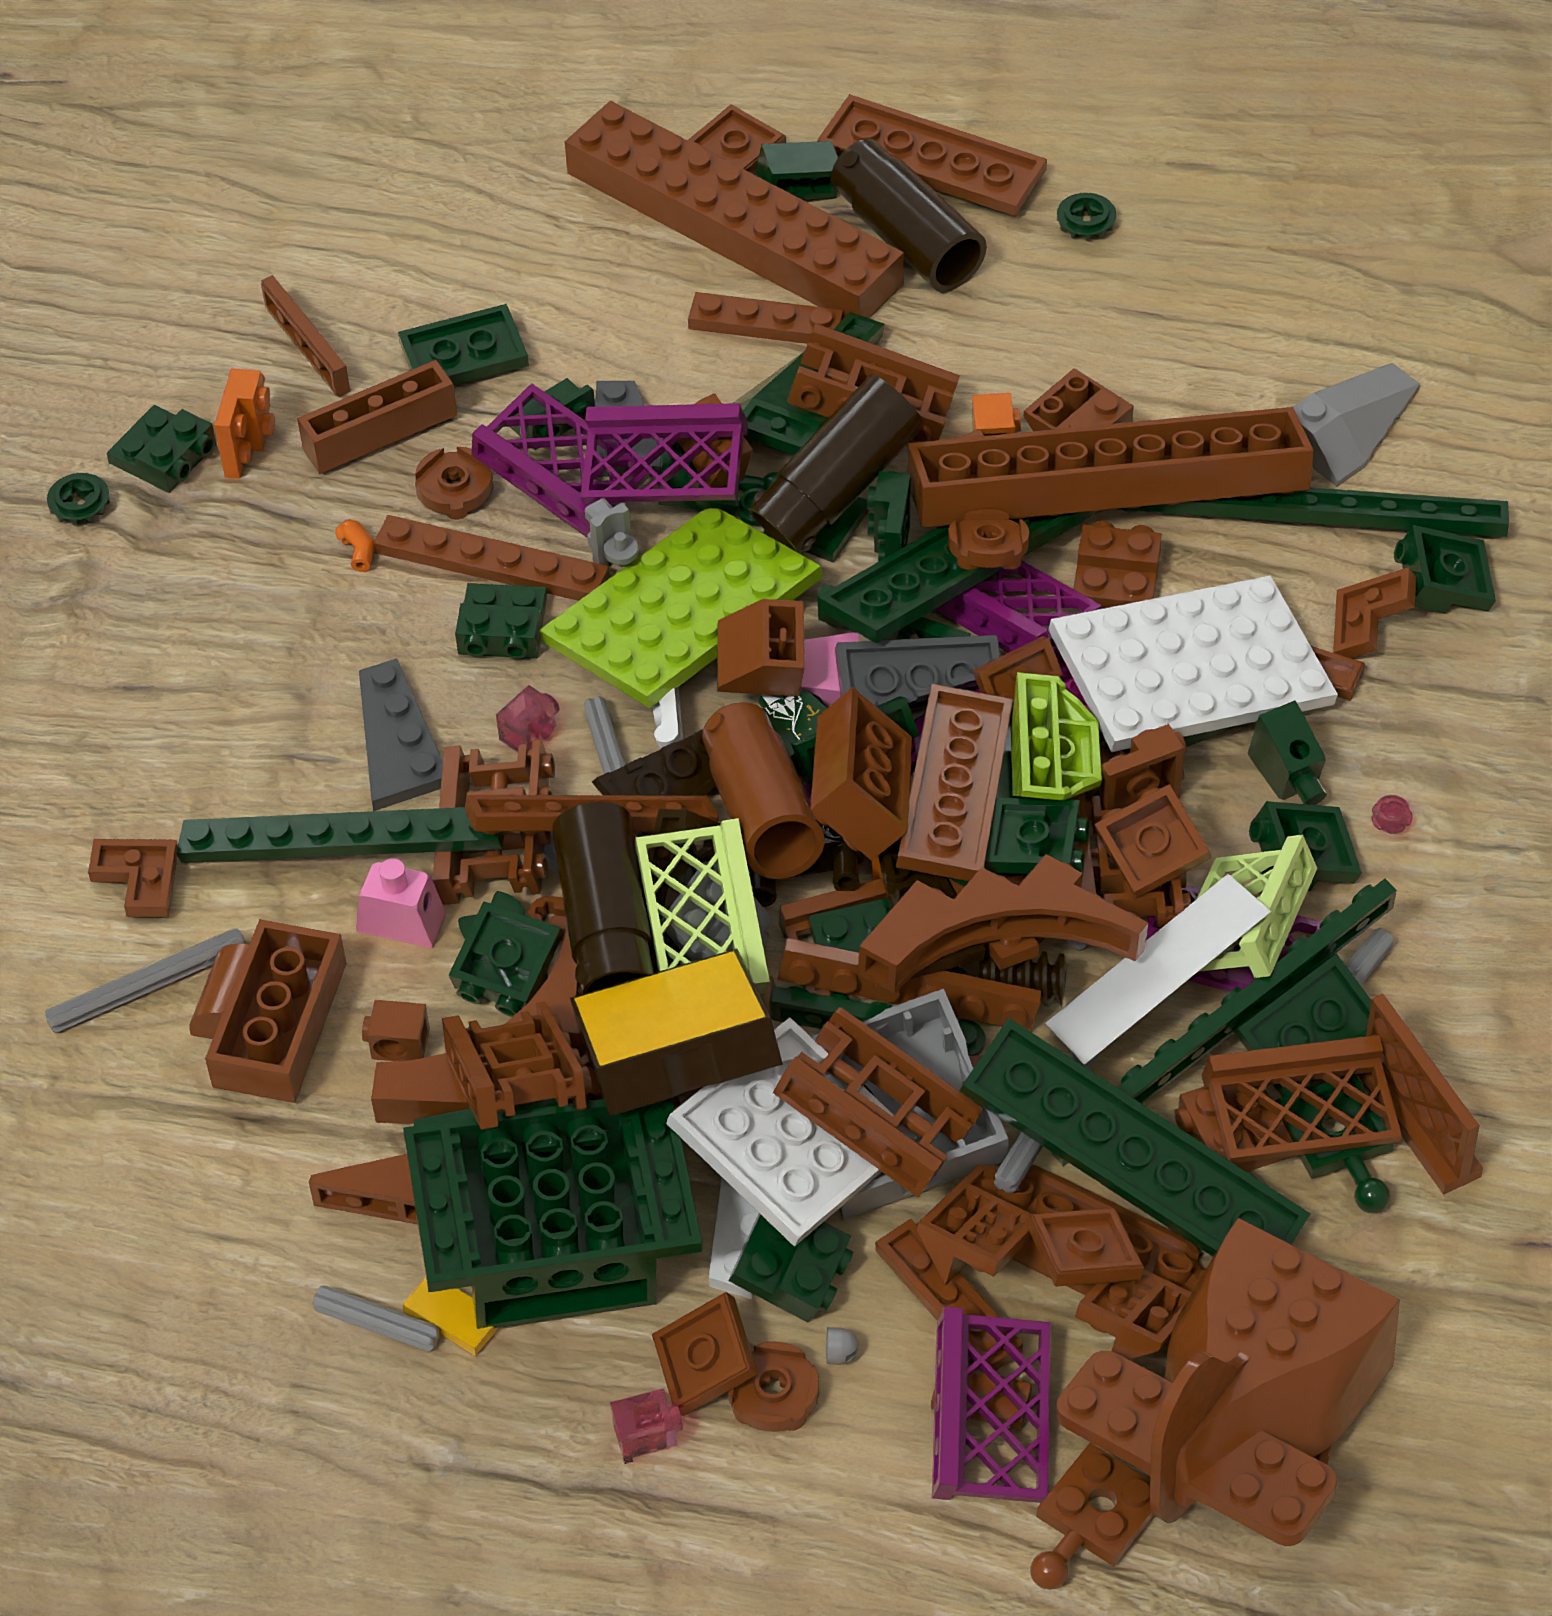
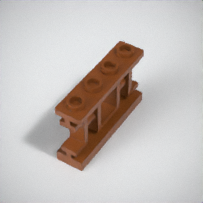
[787,324,960,446]
[432,739,555,905]
[1068,793,1191,929]
[442,1001,592,1130]
[773,1007,983,1198]

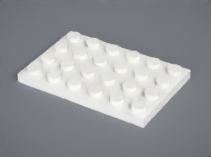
[1048,575,1338,752]

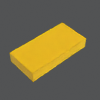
[402,1277,499,1356]

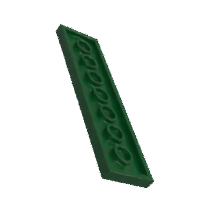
[818,511,1096,644]
[960,1018,1311,1257]

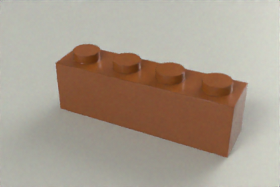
[297,360,457,474]

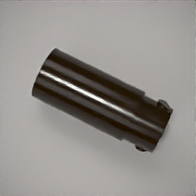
[831,139,987,292]
[749,374,925,554]
[552,802,657,994]

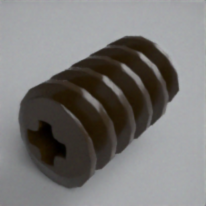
[977,951,1067,1007]

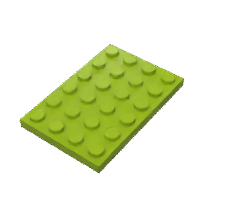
[539,508,823,708]

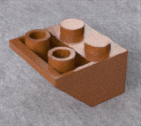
[1023,368,1134,431]
[717,599,804,696]

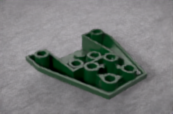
[733,351,860,455]

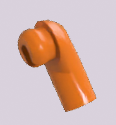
[336,519,375,572]

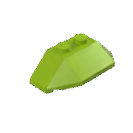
[1011,672,1102,800]

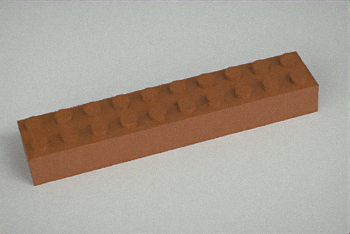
[564,100,904,319]
[907,407,1314,528]

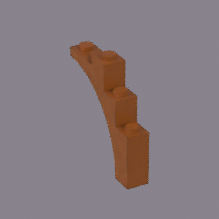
[858,854,1148,993]
[371,926,586,1124]

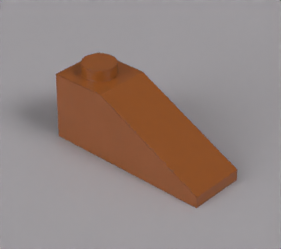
[309,1154,418,1225]

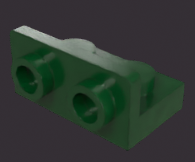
[510,378,595,450]

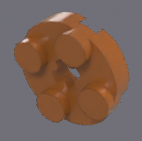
[415,447,494,520]
[948,509,1029,570]
[727,1341,819,1432]

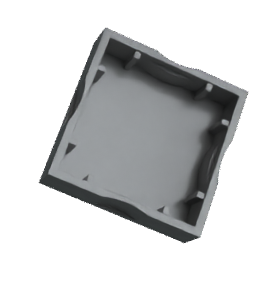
[810,988,1009,1220]

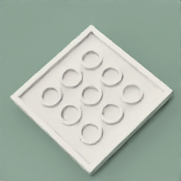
[666,1018,917,1247]

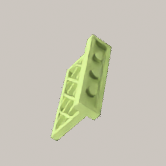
[635,818,770,994]
[1197,835,1317,978]

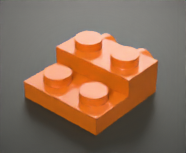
[214,368,275,479]

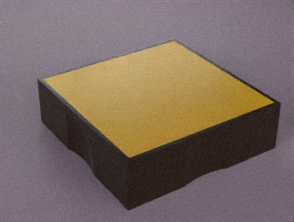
[570,949,783,1116]

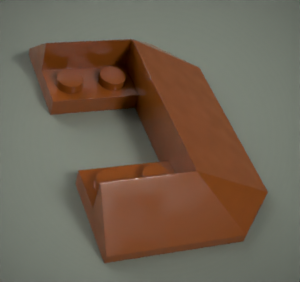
[916,1165,1205,1360]

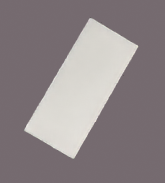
[1045,874,1272,1065]

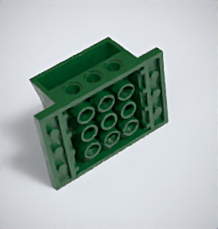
[403,1098,702,1329]

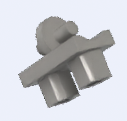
[585,498,638,567]

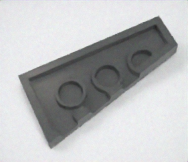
[835,635,1000,706]
[359,658,443,811]

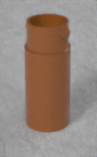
[702,702,825,879]

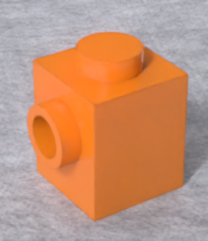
[972,393,1021,436]

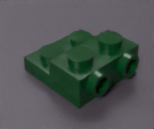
[106,405,216,493]
[867,471,911,562]
[1394,525,1496,613]
[455,583,547,659]
[985,798,1089,874]
[1249,801,1362,891]
[449,901,563,1017]
[728,1213,853,1323]

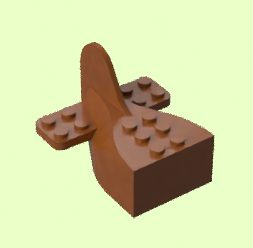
[1057,1218,1400,1546]

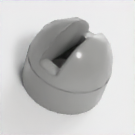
[826,1327,858,1364]

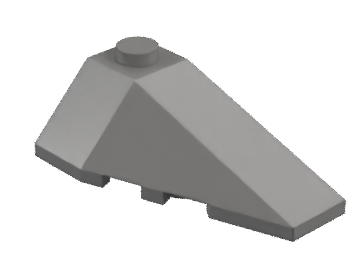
[1293,363,1420,487]

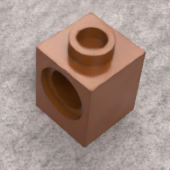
[362,1000,430,1061]

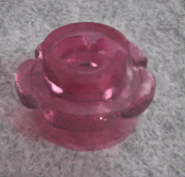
[1371,795,1413,834]

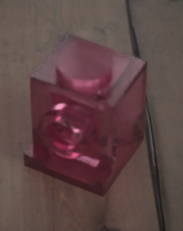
[496,685,560,752]
[610,1388,683,1464]

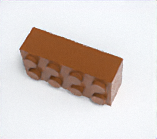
[810,687,912,861]
[205,919,347,1103]

